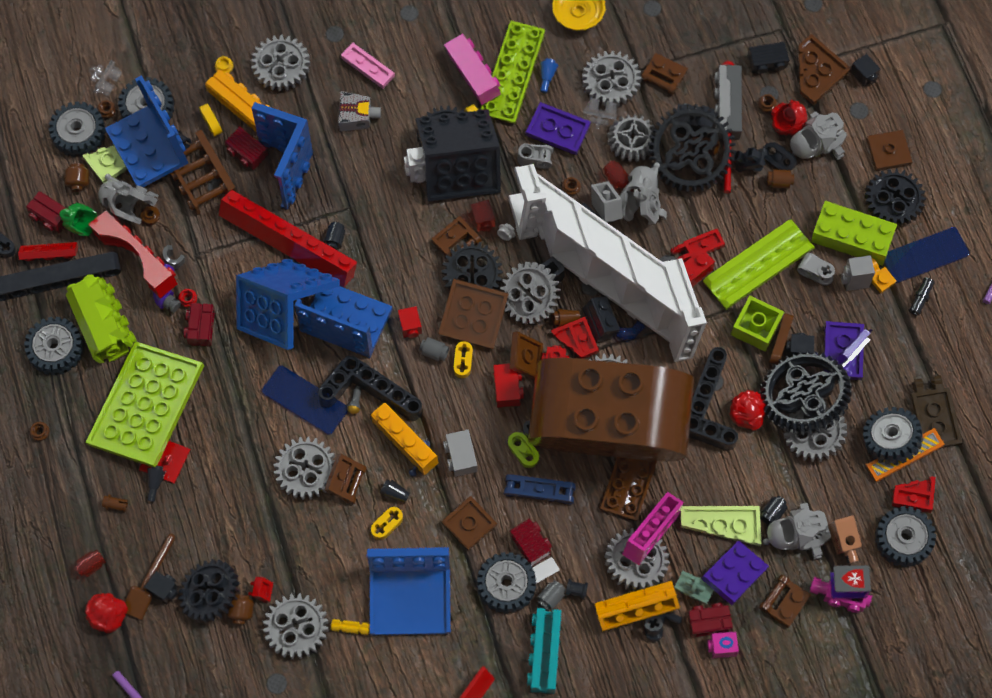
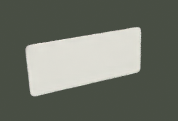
[533,557,560,583]

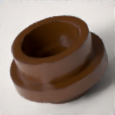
[758,94,777,112]
[97,100,116,118]
[562,177,581,195]
[141,206,160,224]
[29,422,50,441]

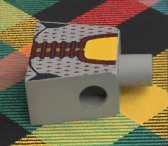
[339,92,381,131]

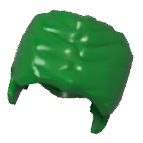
[60,203,97,236]

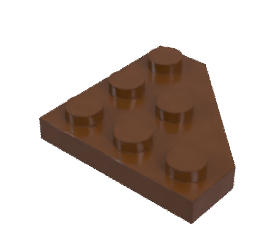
[798,34,851,105]

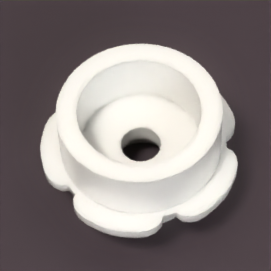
[497,224,515,241]

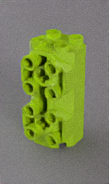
[66,274,136,363]

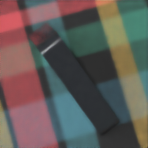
[689,347,738,451]
[319,356,422,421]

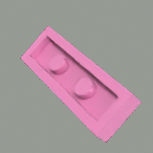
[341,43,395,89]

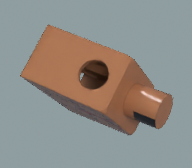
[828,515,862,564]

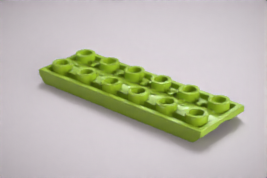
[481,21,545,124]
[703,220,815,310]

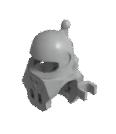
[790,111,847,160]
[620,162,667,225]
[98,174,159,224]
[763,503,831,560]

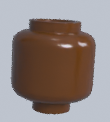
[65,163,89,192]
[227,595,254,624]

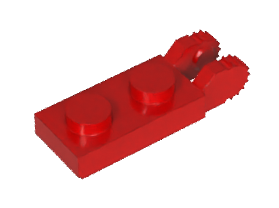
[670,228,725,263]

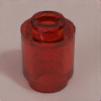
[603,160,629,188]
[75,549,106,577]

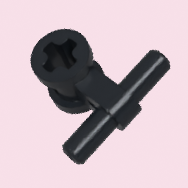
[645,612,682,642]

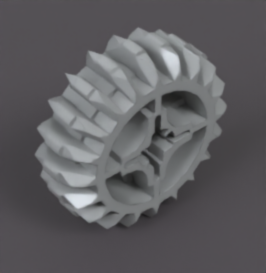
[607,113,656,163]

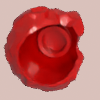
[771,100,808,136]
[729,390,766,431]
[85,593,128,633]

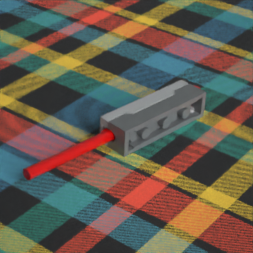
[714,61,742,194]

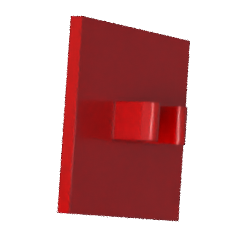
[139,441,191,484]

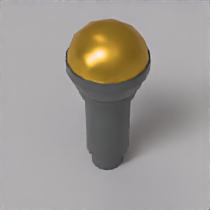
[347,386,361,414]

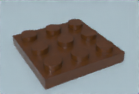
[438,279,509,349]

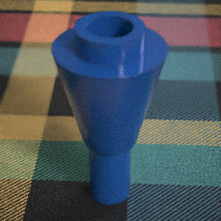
[540,59,558,93]

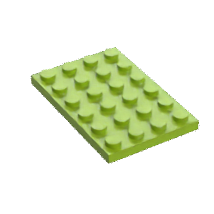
[85,341,204,468]

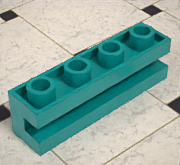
[527,608,561,694]

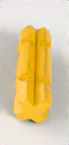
[331,619,370,635]

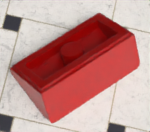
[460,666,495,698]

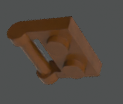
[641,53,688,95]
[431,216,482,257]
[324,454,367,504]
[759,575,811,628]

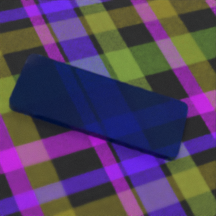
[884,227,969,283]
[262,365,348,435]

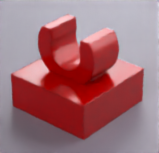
[248,577,274,602]

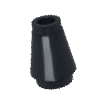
[380,479,410,503]

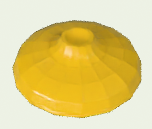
[552,0,606,31]

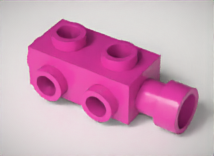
[810,577,872,613]

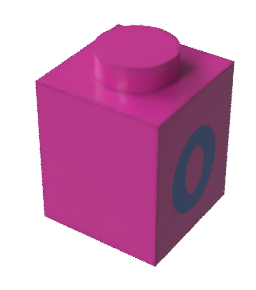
[707,632,739,658]

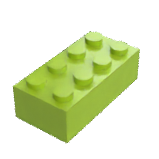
[811,201,897,266]

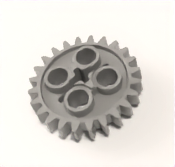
[251,35,310,91]
[582,51,641,107]
[500,262,561,324]
[783,402,847,462]
[274,437,335,500]
[604,528,670,591]
[263,593,329,659]

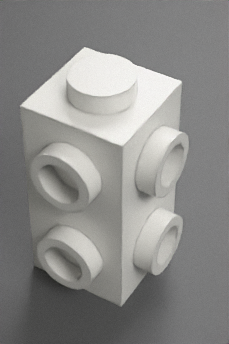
[404,147,426,183]

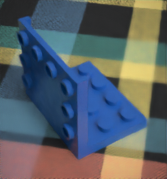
[105,75,188,187]
[252,102,313,210]
[236,259,340,350]
[294,286,393,358]
[367,547,451,635]

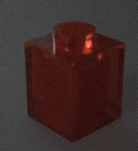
[471,199,495,232]

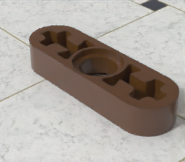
[769,313,794,365]

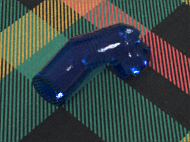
[616,321,644,340]

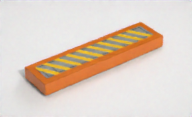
[866,428,945,482]

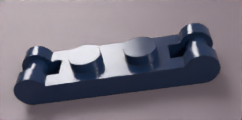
[503,474,576,505]

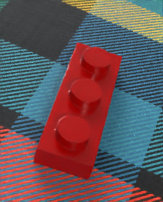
[18,242,78,261]

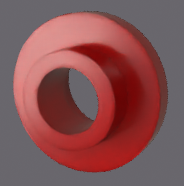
[178,289,198,307]

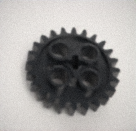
[864,169,926,227]
[441,241,503,289]
[178,559,240,623]

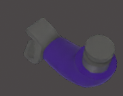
[153,245,185,313]

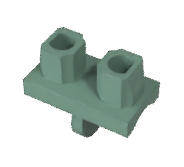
[674,571,713,605]

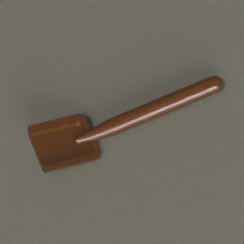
[125,534,175,620]

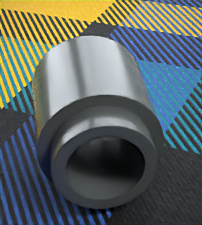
[419,337,449,361]
[537,580,566,611]

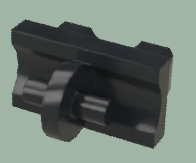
[733,147,768,172]

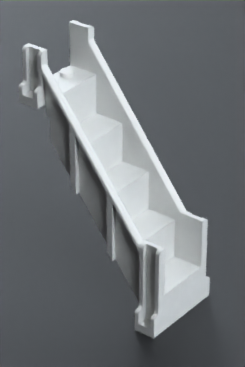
[508,164,707,362]

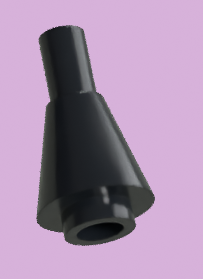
[147,465,167,502]

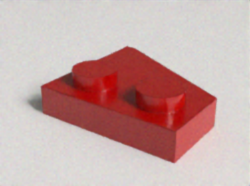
[551,317,599,359]
[892,476,936,513]

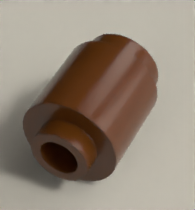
[767,169,794,189]

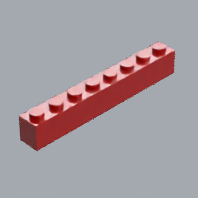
[218,190,357,288]

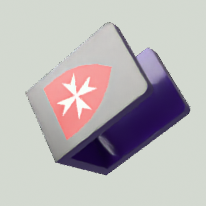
[830,566,871,598]

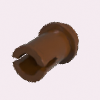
[102,494,128,512]

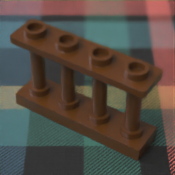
[170,129,236,215]

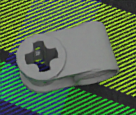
[517,144,553,169]
[797,253,835,285]

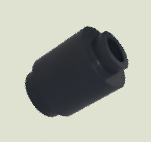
[323,222,345,250]
[760,496,788,525]

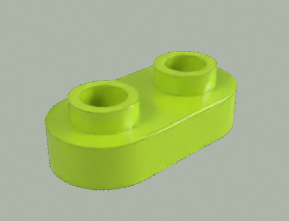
[508,432,539,468]

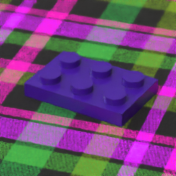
[526,102,591,155]
[823,321,864,380]
[702,540,769,605]

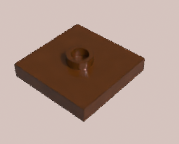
[866,130,912,171]
[510,331,543,380]
[441,496,497,551]

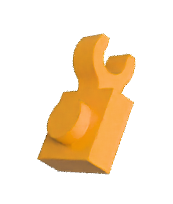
[871,258,897,294]

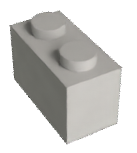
[591,181,623,222]
[841,256,875,291]
[443,429,478,477]

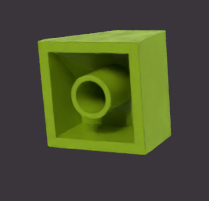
[731,295,784,352]

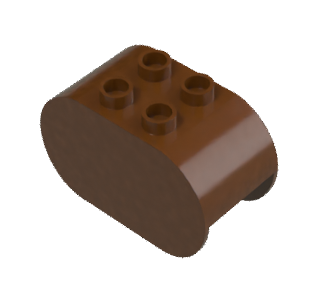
[528,358,694,461]

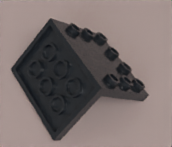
[415,109,501,201]

